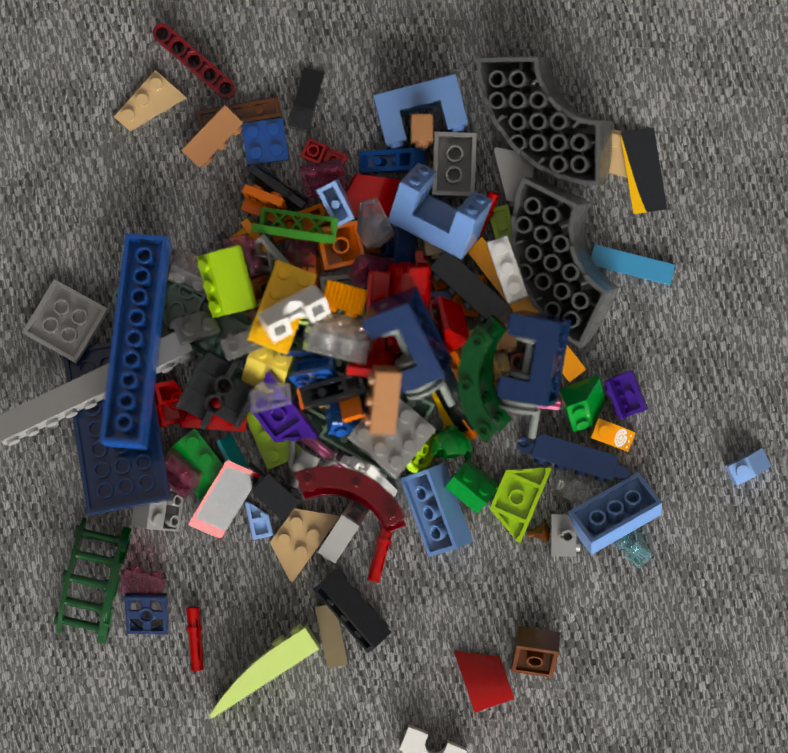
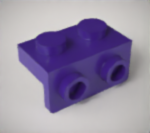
[605,370,648,420]

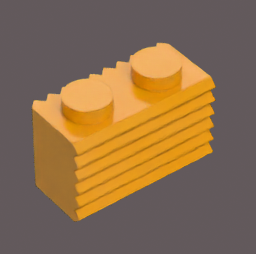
[323,279,367,319]

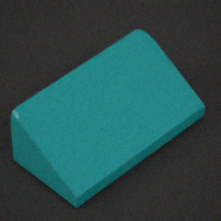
[216,435,250,470]

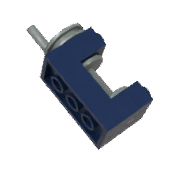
[362,287,456,407]
[496,310,571,439]

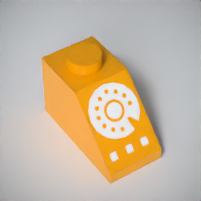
[589,418,635,452]

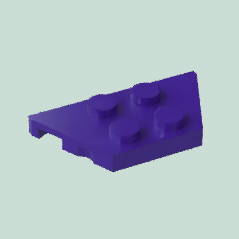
[250,369,320,442]

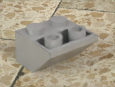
[131,488,185,532]

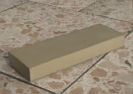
[315,604,348,669]

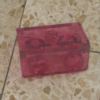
[165,447,204,499]

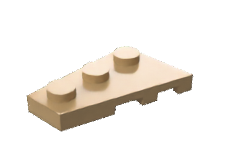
[114,70,187,131]

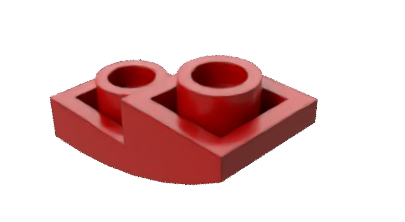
[300,138,349,175]

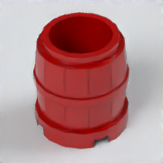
[389,262,431,309]

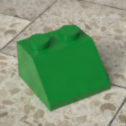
[559,375,606,432]
[445,459,499,513]

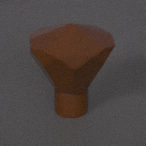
[527,522,551,542]

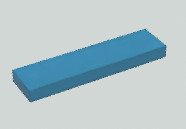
[591,244,675,285]

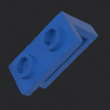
[289,353,336,387]

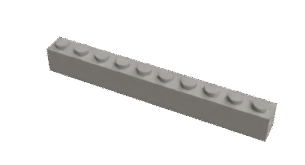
[0,332,196,446]

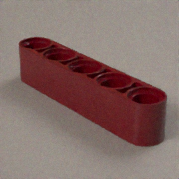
[153,23,236,100]

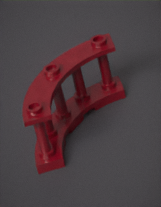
[294,466,406,534]

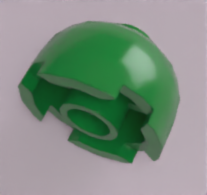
[430,426,472,459]

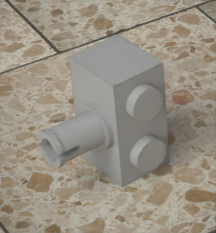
[550,513,580,557]

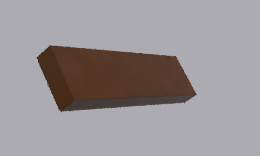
[196,96,282,130]

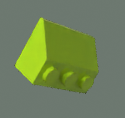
[196,245,257,318]

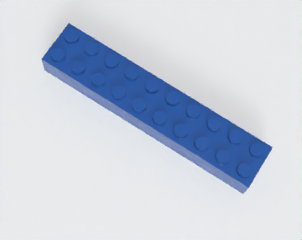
[100,233,172,449]

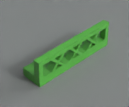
[251,207,338,243]

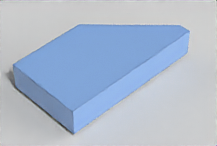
[245,501,274,540]

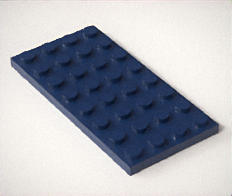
[63,342,172,516]

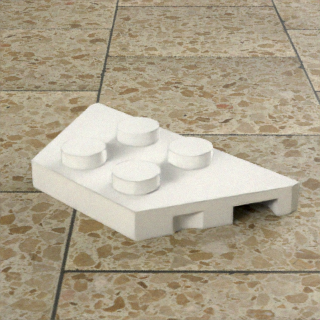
[340,455,398,497]

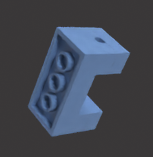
[373,74,468,149]
[388,163,493,259]

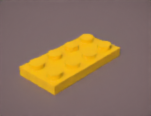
[247,260,317,355]

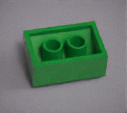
[164,428,225,502]

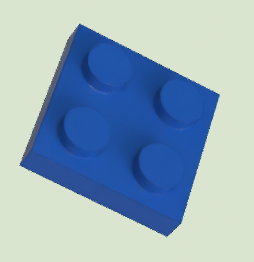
[242,118,289,166]

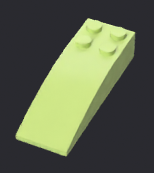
[210,623,320,718]

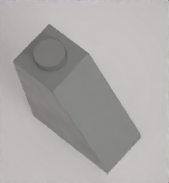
[493,147,534,208]
[318,500,369,563]

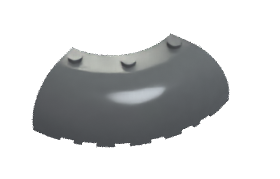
[476,57,612,186]
[511,177,620,348]

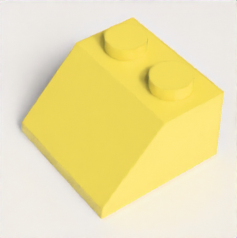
[241,347,295,388]

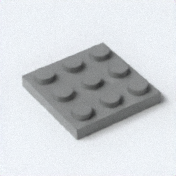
[22,279,109,364]
[347,398,436,479]

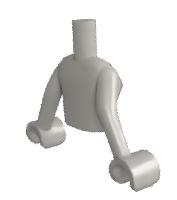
[288,441,347,488]

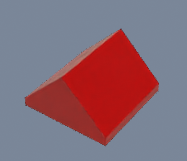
[437,296,469,354]

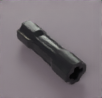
[247,163,309,212]

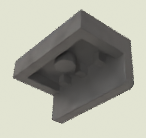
[220,325,265,360]

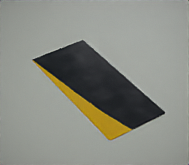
[620,128,667,214]
[431,366,474,432]

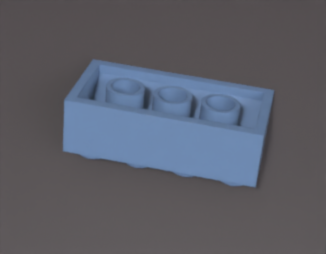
[400,463,473,557]
[568,472,662,555]

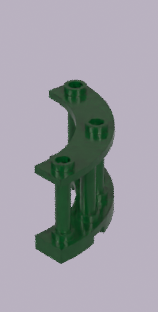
[458,314,515,443]
[54,517,132,644]

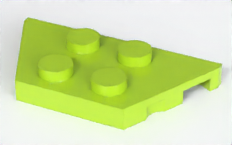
[489,467,552,543]

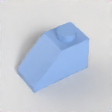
[316,179,355,227]
[725,448,772,485]

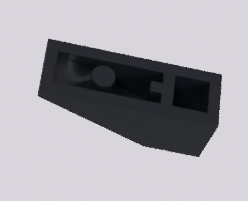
[288,67,325,133]
[298,375,366,408]

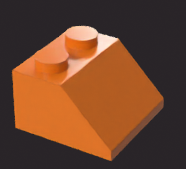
[314,220,366,272]

